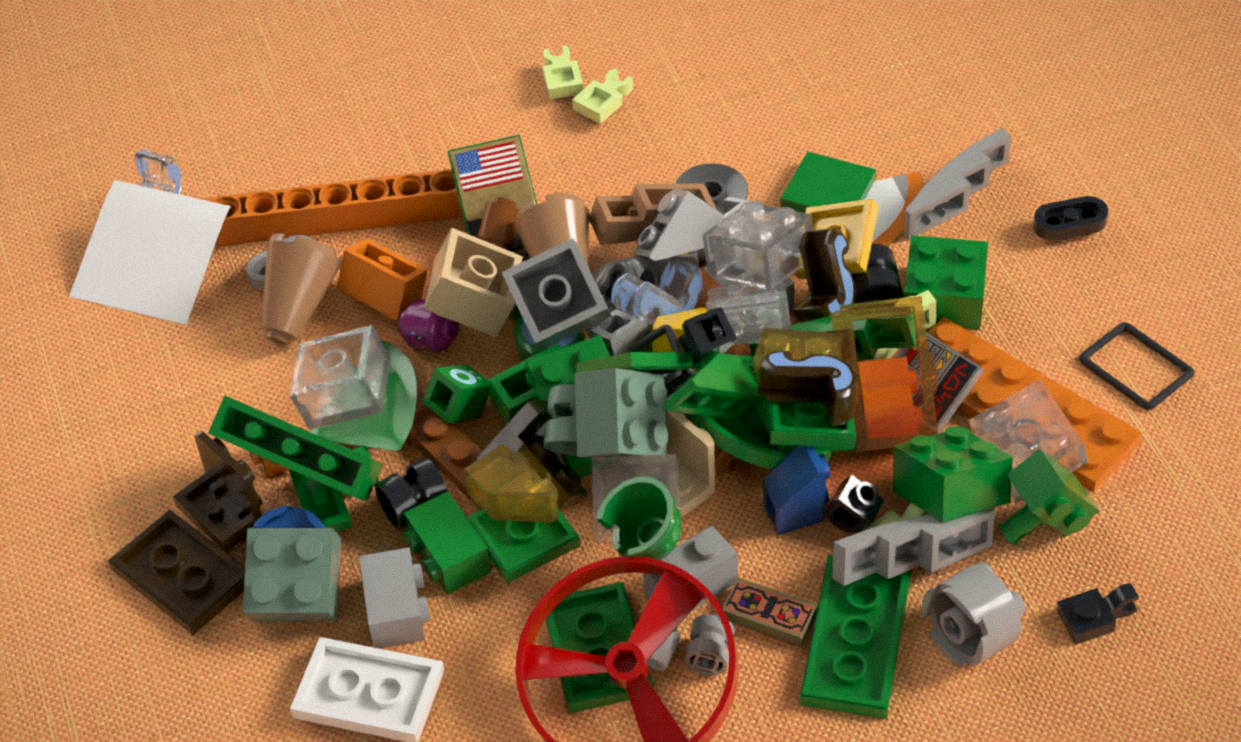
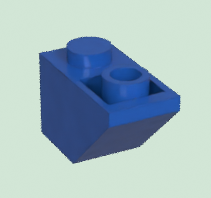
[763,446,830,535]

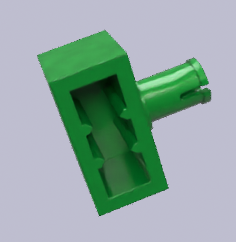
[998,449,1100,546]

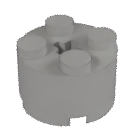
[922,562,1026,667]

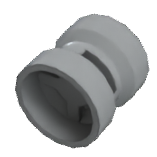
[685,614,735,675]

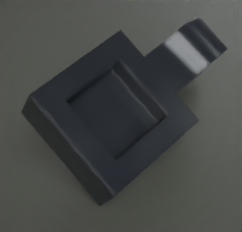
[1056,583,1139,645]

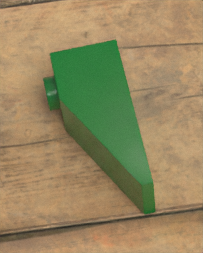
[663,352,762,420]

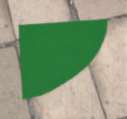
[311,339,417,451]

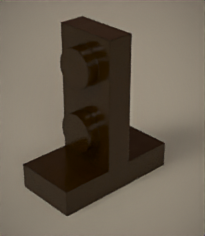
[476,399,588,508]

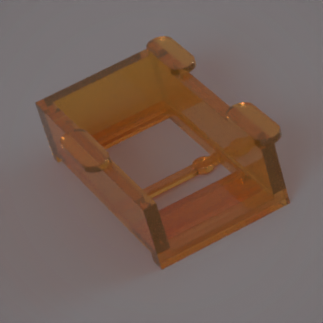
[831,296,939,455]

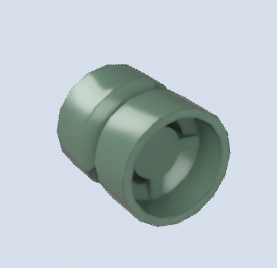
[543,385,577,456]

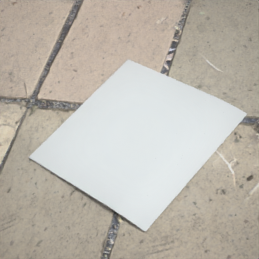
[69,180,231,325]

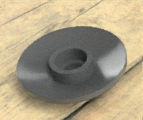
[675,163,748,215]

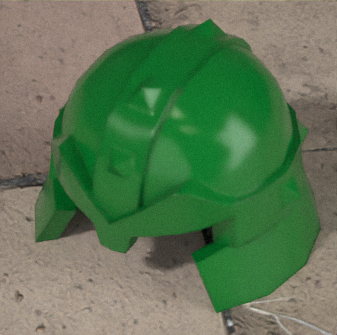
[596,476,682,560]

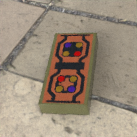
[722,578,817,646]

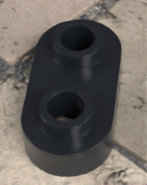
[1033,196,1108,241]

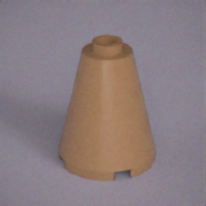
[514,193,590,266]
[261,233,342,345]

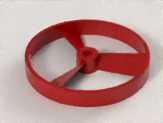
[515,556,739,742]

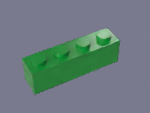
[208,395,384,501]

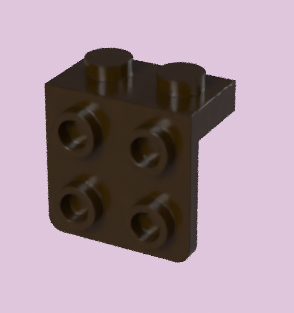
[173,431,262,552]

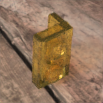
[753,327,845,373]

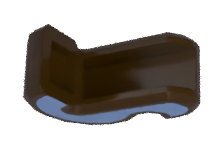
[792,228,855,323]
[757,351,859,427]

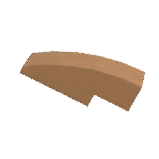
[590,183,716,245]

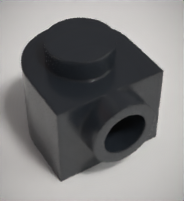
[825,475,884,533]

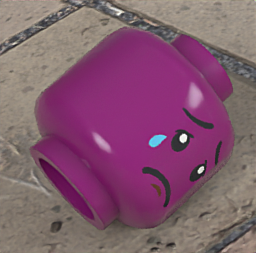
[399,299,459,352]

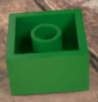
[904,235,988,330]
[893,426,1013,522]

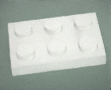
[290,637,444,742]

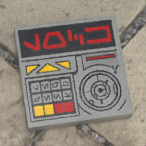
[895,327,984,434]

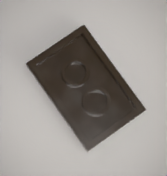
[108,510,245,635]

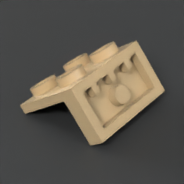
[624,410,716,518]

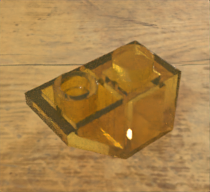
[464,443,559,523]

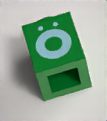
[422,364,490,423]

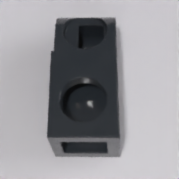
[678,306,737,369]

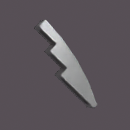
[904,128,1011,240]
[832,508,995,586]

